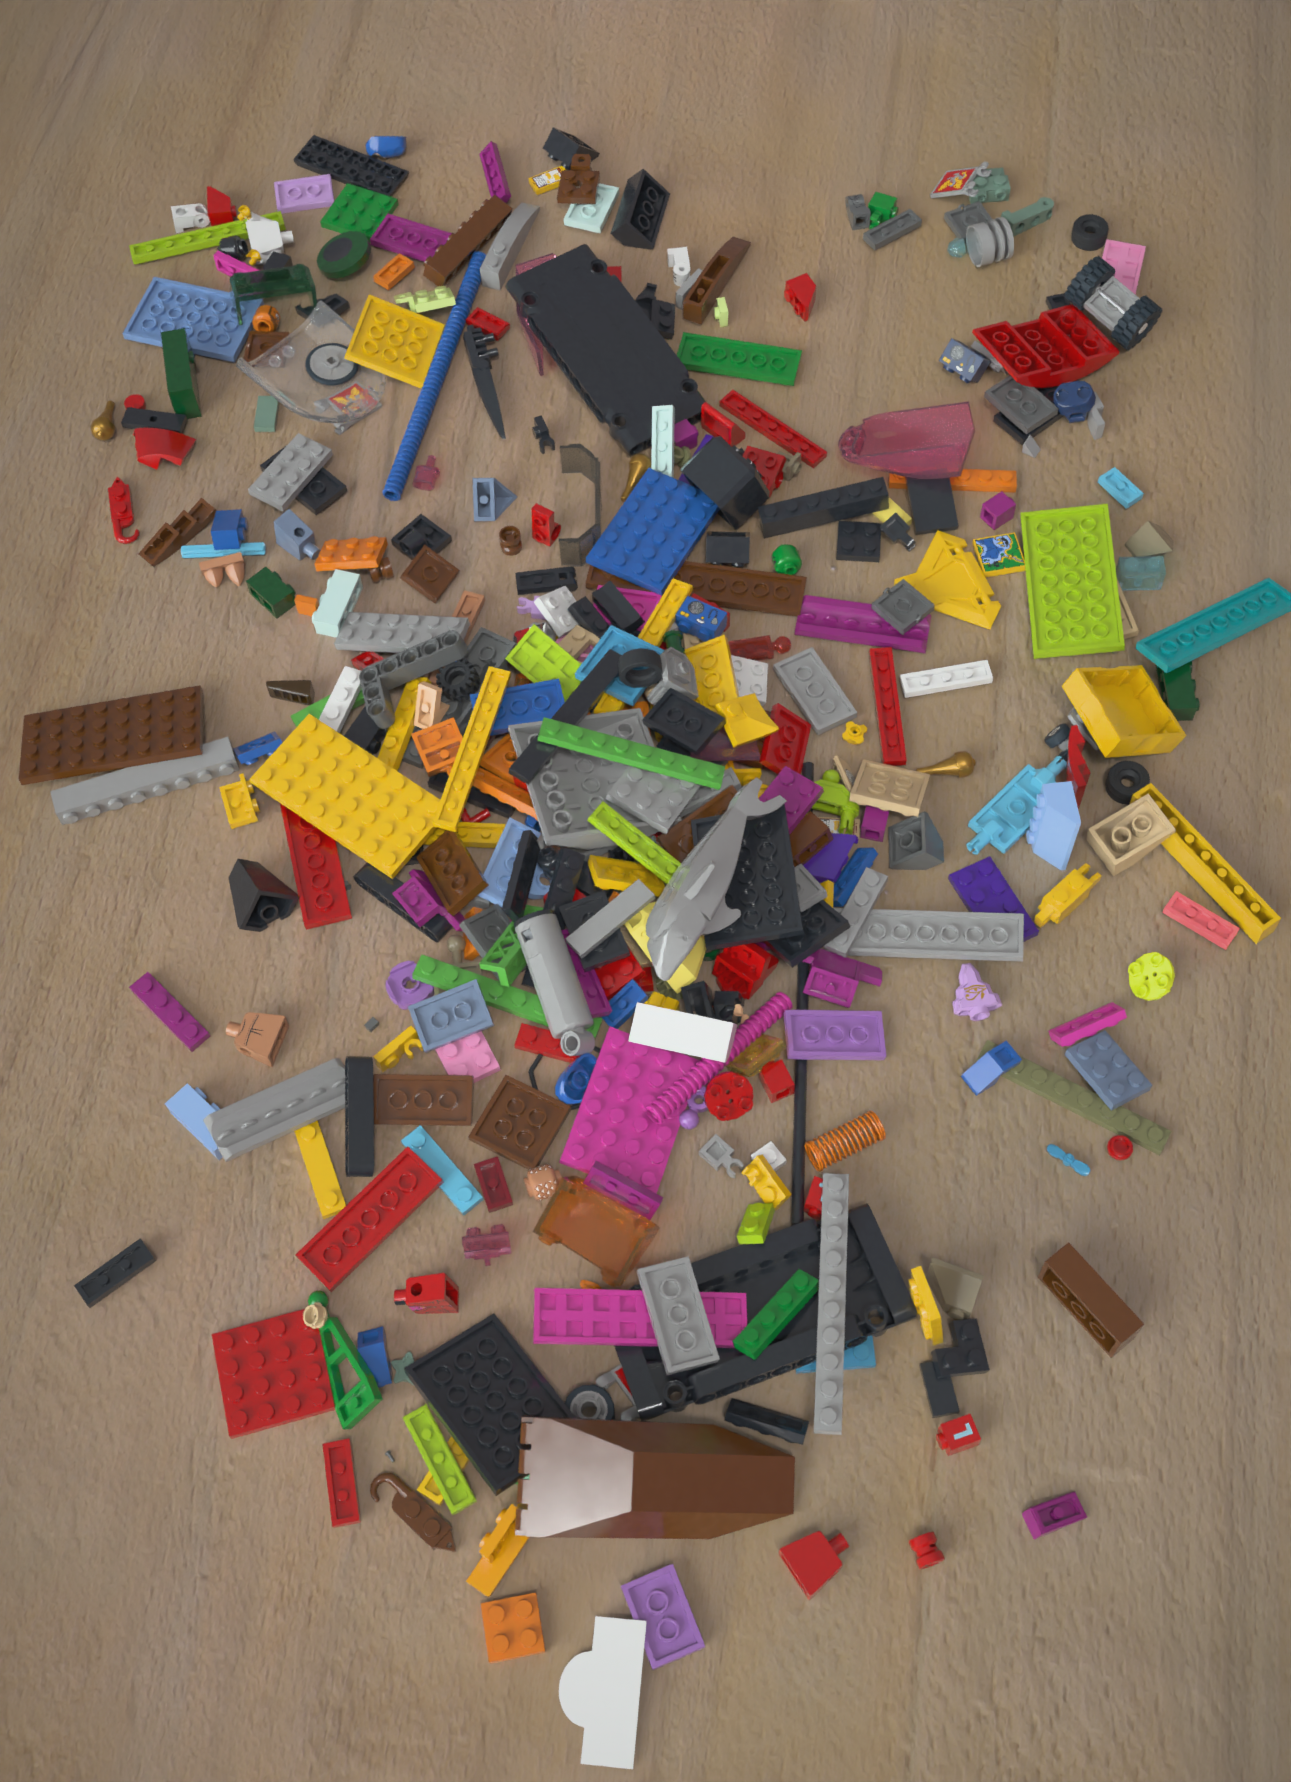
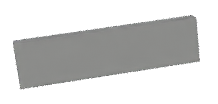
[565,879,655,958]

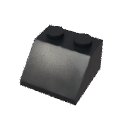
[543,127,600,170]
[706,531,750,567]

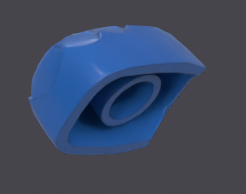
[366,136,406,158]
[555,1053,597,1105]

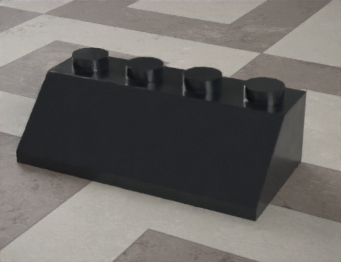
[610,169,670,250]

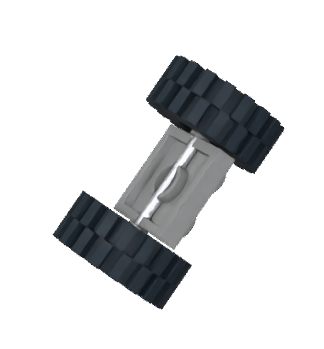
[1065,256,1163,350]

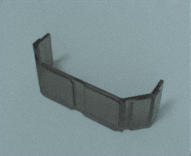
[559,444,602,567]

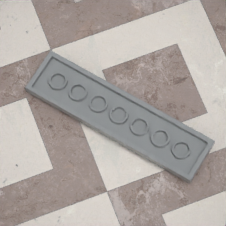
[827,908,1024,962]

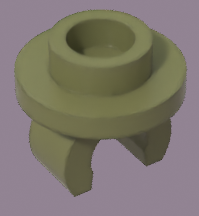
[674,446,691,467]

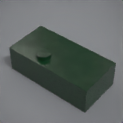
[161,328,202,419]

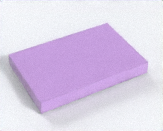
[274,174,334,214]

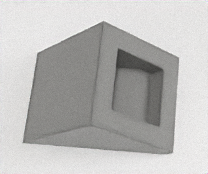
[1022,435,1041,458]

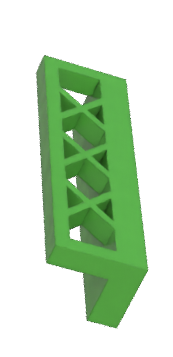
[479,905,543,987]

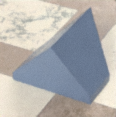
[473,478,518,521]

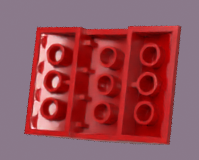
[972,304,1119,388]

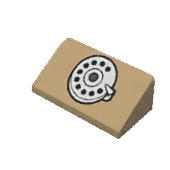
[832,755,855,793]

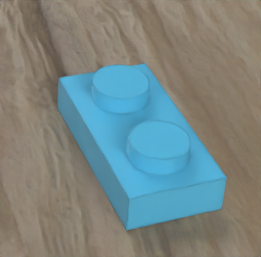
[1097,467,1144,509]

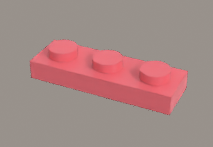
[1162,891,1240,950]

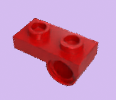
[531,503,561,547]

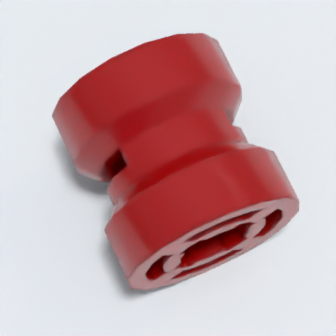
[909,1532,945,1570]

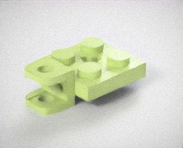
[394,286,456,313]

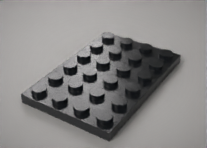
[691,803,804,951]
[405,1314,576,1496]

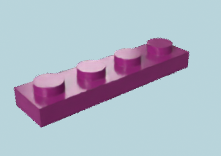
[479,141,511,203]
[561,929,612,1018]
[129,972,211,1052]

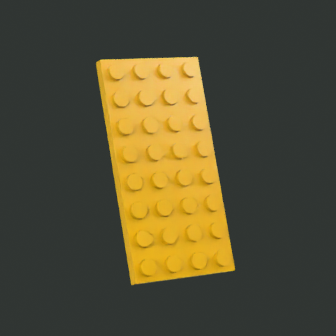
[250,714,440,879]

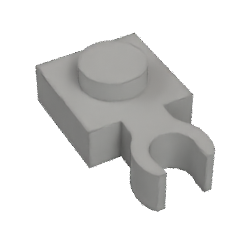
[699,1134,743,1178]

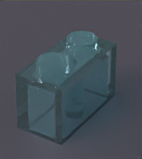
[1116,556,1166,590]

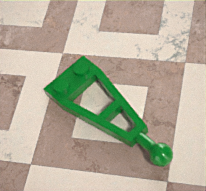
[308,1290,383,1430]

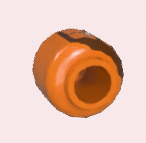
[252,305,280,332]

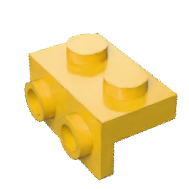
[219,773,260,829]

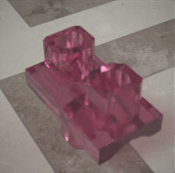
[462,1224,511,1266]

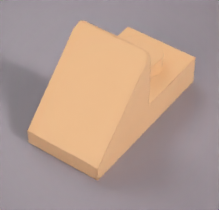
[414,681,450,729]

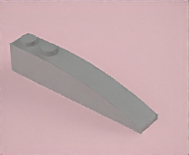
[480,203,540,290]

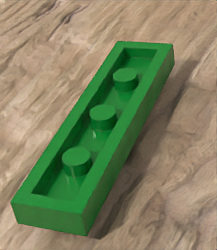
[733,1269,819,1360]

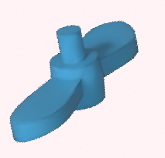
[1047,1144,1090,1176]

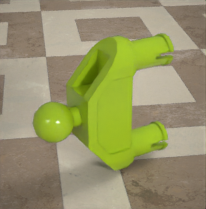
[807,769,860,835]

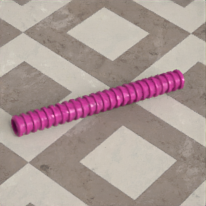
[646,992,793,1124]

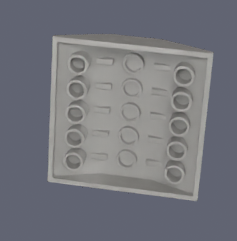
[508,708,681,850]

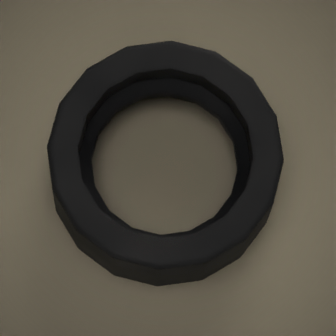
[618,648,663,688]

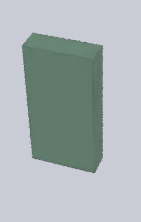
[254,396,280,432]

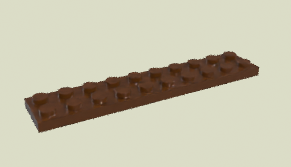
[585,561,807,617]

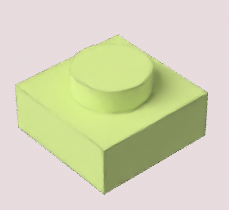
[713,297,728,327]

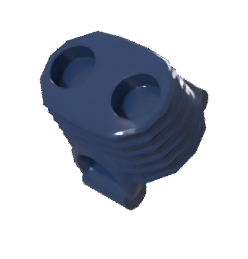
[1053,381,1096,423]

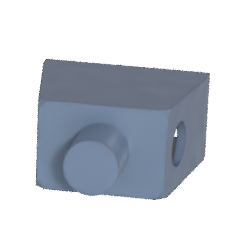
[274,509,321,560]

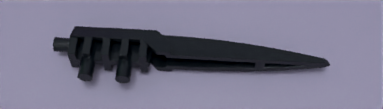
[463,325,506,439]

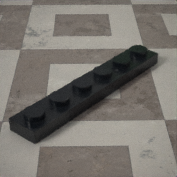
[521,847,586,990]

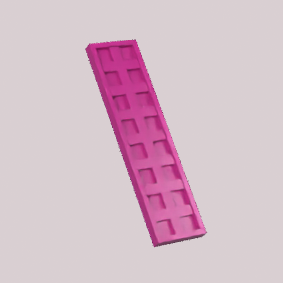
[533,1288,747,1348]

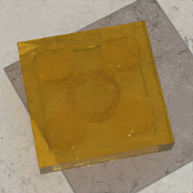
[726,1034,787,1077]

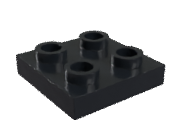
[391,514,452,560]

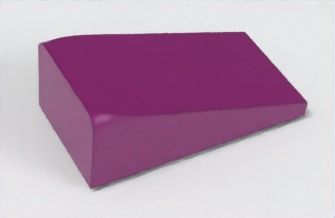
[1022,1491,1087,1539]

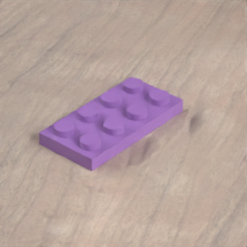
[784,1010,886,1060]

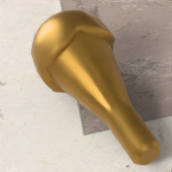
[91,401,116,441]
[621,454,651,502]
[916,751,976,778]

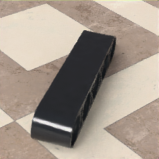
[353,862,453,943]
[345,1056,374,1177]

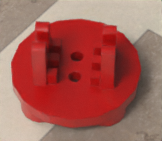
[704,1071,754,1121]

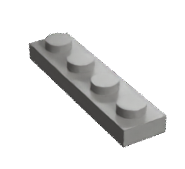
[824,867,888,958]

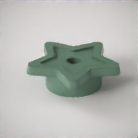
[391,1351,415,1385]

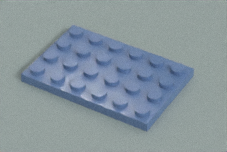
[123,277,264,362]

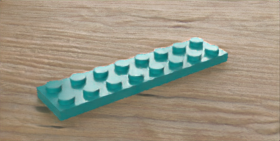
[1136,578,1291,673]

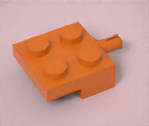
[411,717,463,777]

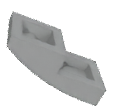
[1087,392,1105,440]

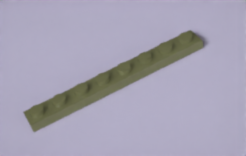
[976,1040,1172,1156]

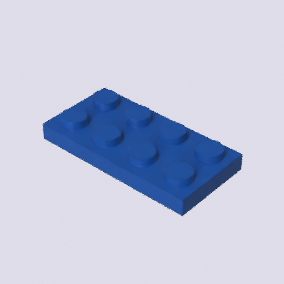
[470,678,565,736]

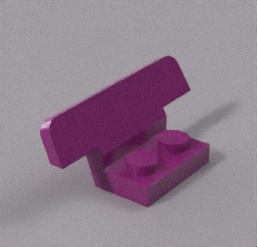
[392,869,466,931]
[803,948,882,1008]

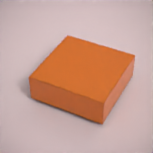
[294,595,319,616]

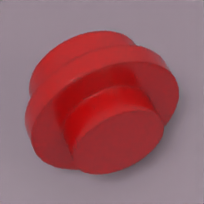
[1107,1135,1133,1161]

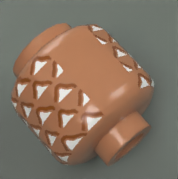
[524,1164,563,1201]

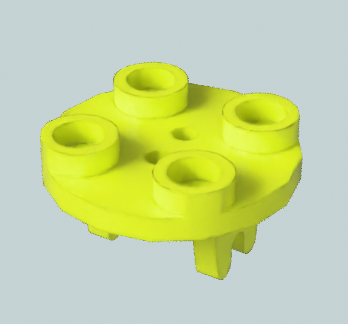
[1128,952,1175,1001]

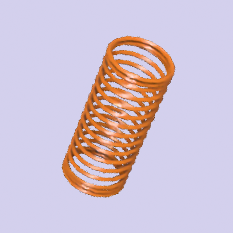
[805,1110,886,1172]

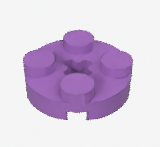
[385,961,434,1010]

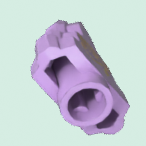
[952,963,1002,1021]

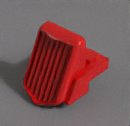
[712,943,779,1000]

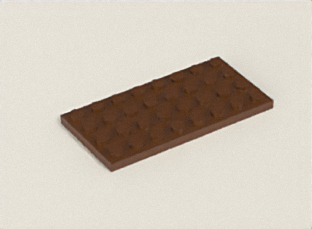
[19,685,203,785]

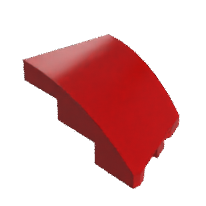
[133,428,196,470]
[1066,725,1091,809]

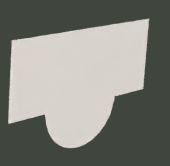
[559,1616,646,1769]

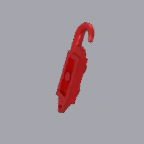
[108,477,139,544]

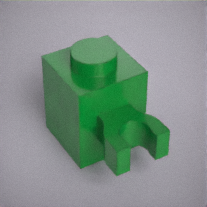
[868,191,899,229]

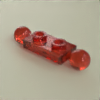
[728,635,791,661]

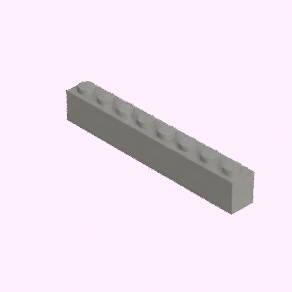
[50,737,239,825]

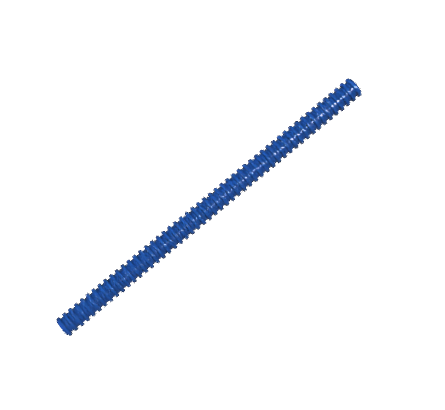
[382,251,486,501]

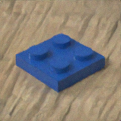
[233,731,282,765]

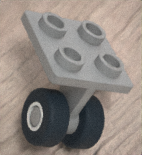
[1044,707,1099,762]

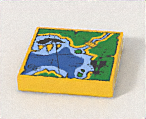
[972,532,1025,577]

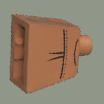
[226,1012,289,1067]

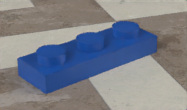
[833,848,878,907]

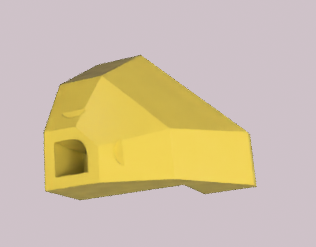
[624,901,706,994]

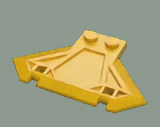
[894,530,1001,630]

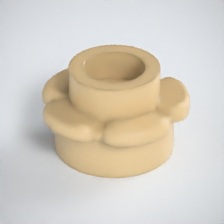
[303,1302,328,1329]

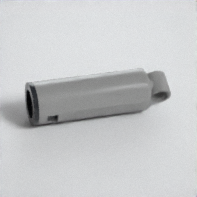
[513,909,595,1056]

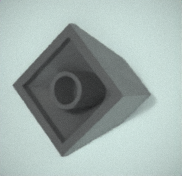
[888,811,944,870]

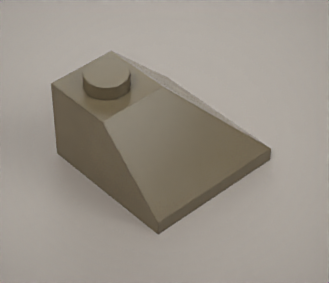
[926,1257,984,1320]

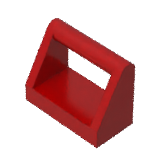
[701,402,745,447]

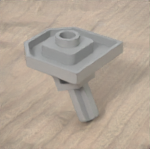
[647,647,698,705]

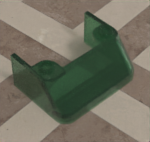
[229,264,318,325]

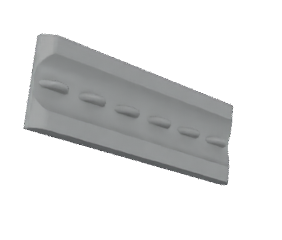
[203,1058,345,1162]

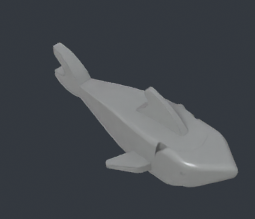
[646,778,787,981]

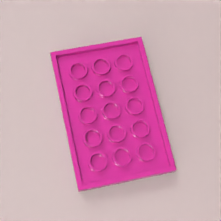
[559,1026,700,1194]

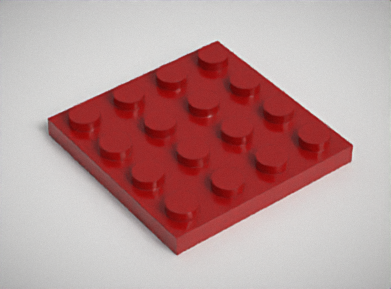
[211,1309,335,1439]

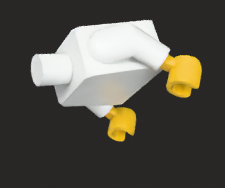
[237,205,294,266]

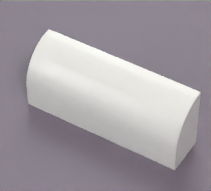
[629,1002,737,1063]

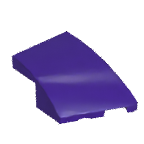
[803,833,859,883]

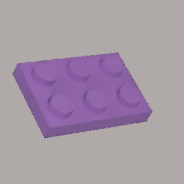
[621,1564,705,1670]

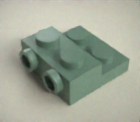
[969,168,1011,204]

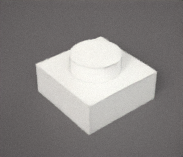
[751,1141,787,1171]

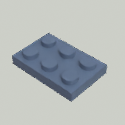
[408,979,495,1053]
[1065,1030,1152,1111]

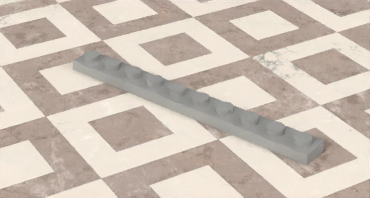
[814,1173,849,1435]

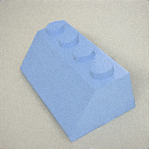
[1026,781,1081,870]

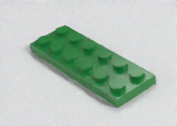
[677,332,802,386]

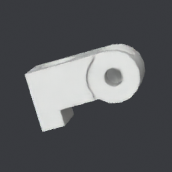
[171,204,210,233]
[667,247,690,287]

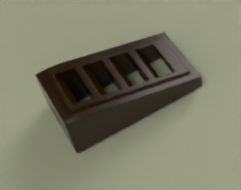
[266,680,315,706]

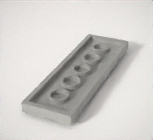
[334,612,470,653]

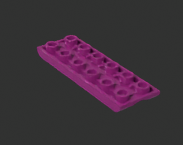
[794,595,931,653]

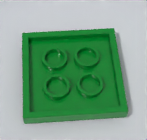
[320,183,399,242]

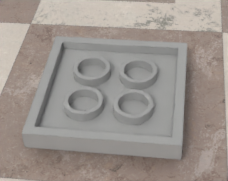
[606,766,701,835]

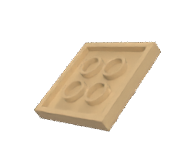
[849,759,930,817]

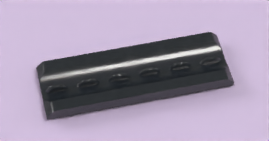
[293,135,409,197]

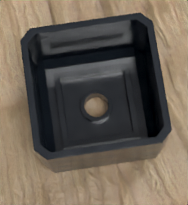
[680,436,769,530]

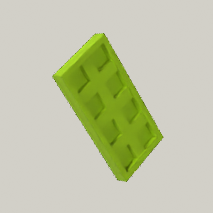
[505,624,582,702]

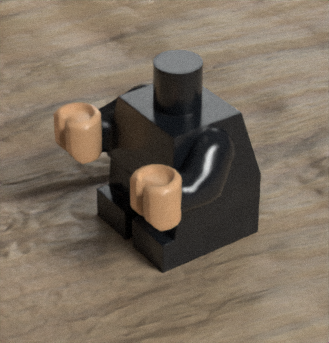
[714,991,749,1024]

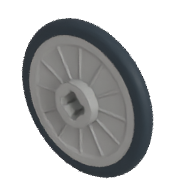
[305,343,359,385]

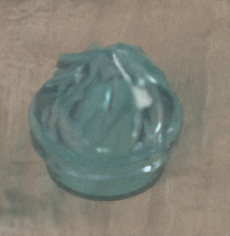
[947,238,967,258]

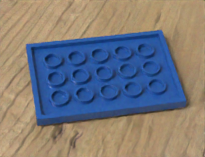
[586,468,720,596]

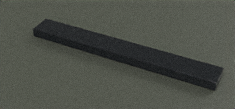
[508,649,622,785]

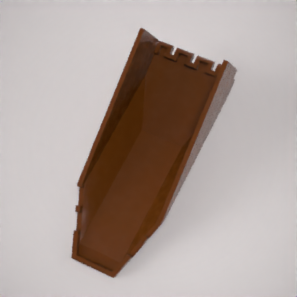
[515,1416,795,1539]

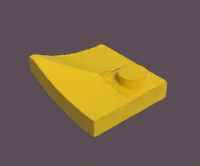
[715,693,779,748]

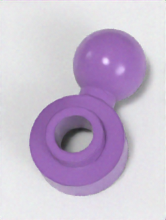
[679,1086,708,1130]

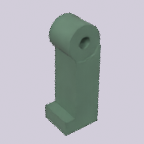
[1001,197,1054,237]

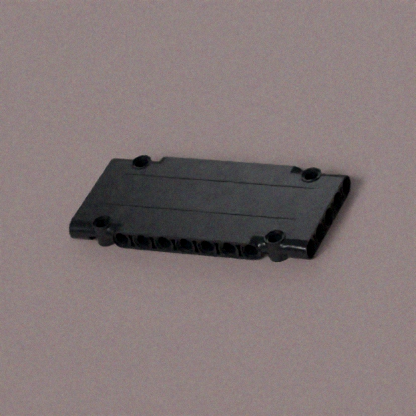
[505,244,706,456]
[614,1203,918,1421]

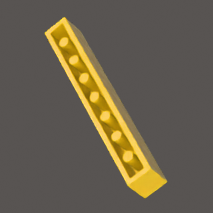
[1129,783,1281,944]

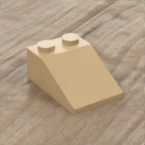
[1087,794,1176,877]

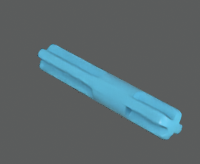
[181,542,266,558]

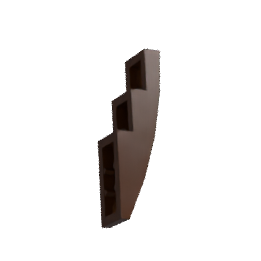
[138,498,217,567]

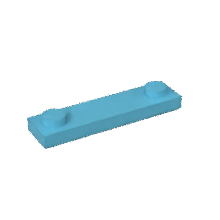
[401,1125,483,1216]

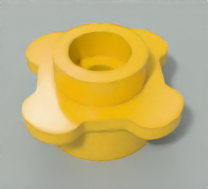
[842,721,867,745]

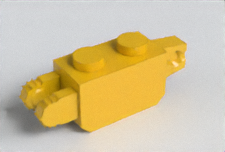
[1034,863,1102,928]

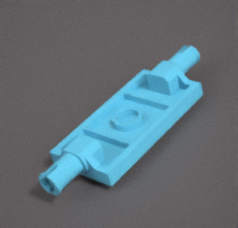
[966,756,1067,855]

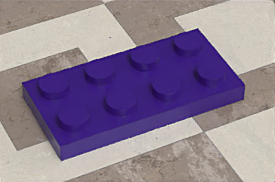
[948,856,1039,942]

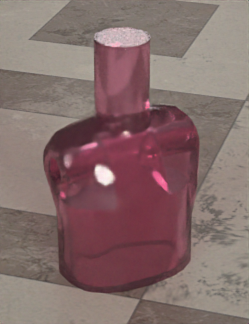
[413,455,440,491]

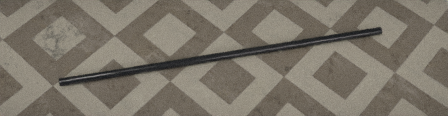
[791,762,814,1226]

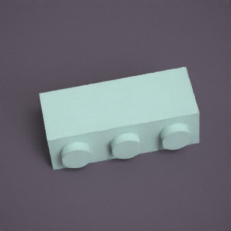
[312,569,363,638]

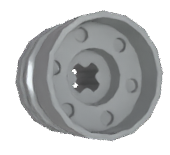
[966,217,1014,267]

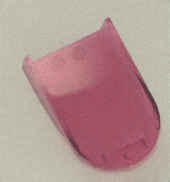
[838,401,975,479]

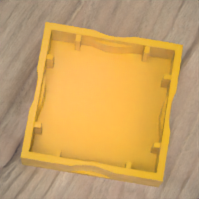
[1062,665,1187,758]

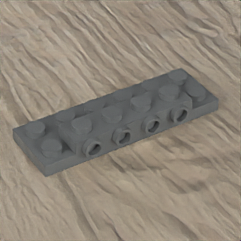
[410,627,517,739]

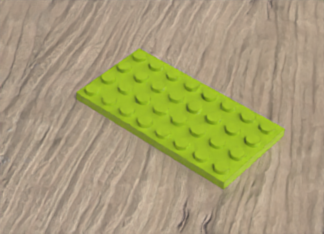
[1020,504,1125,659]

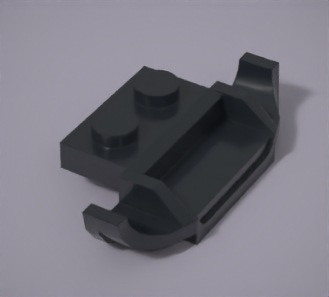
[635,282,675,339]

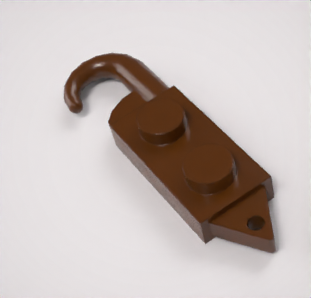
[370,1472,456,1552]

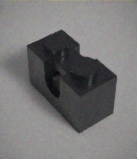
[681,981,716,1019]

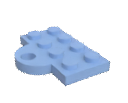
[477,817,552,908]

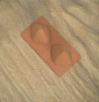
[199,552,246,587]

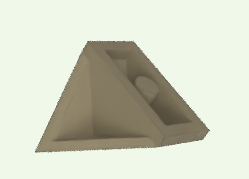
[1125,521,1174,560]

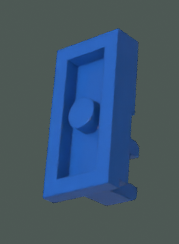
[602,979,648,1029]

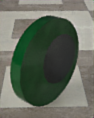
[317,231,371,278]

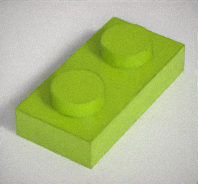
[737,1203,775,1244]

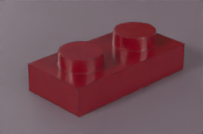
[474,1156,513,1213]

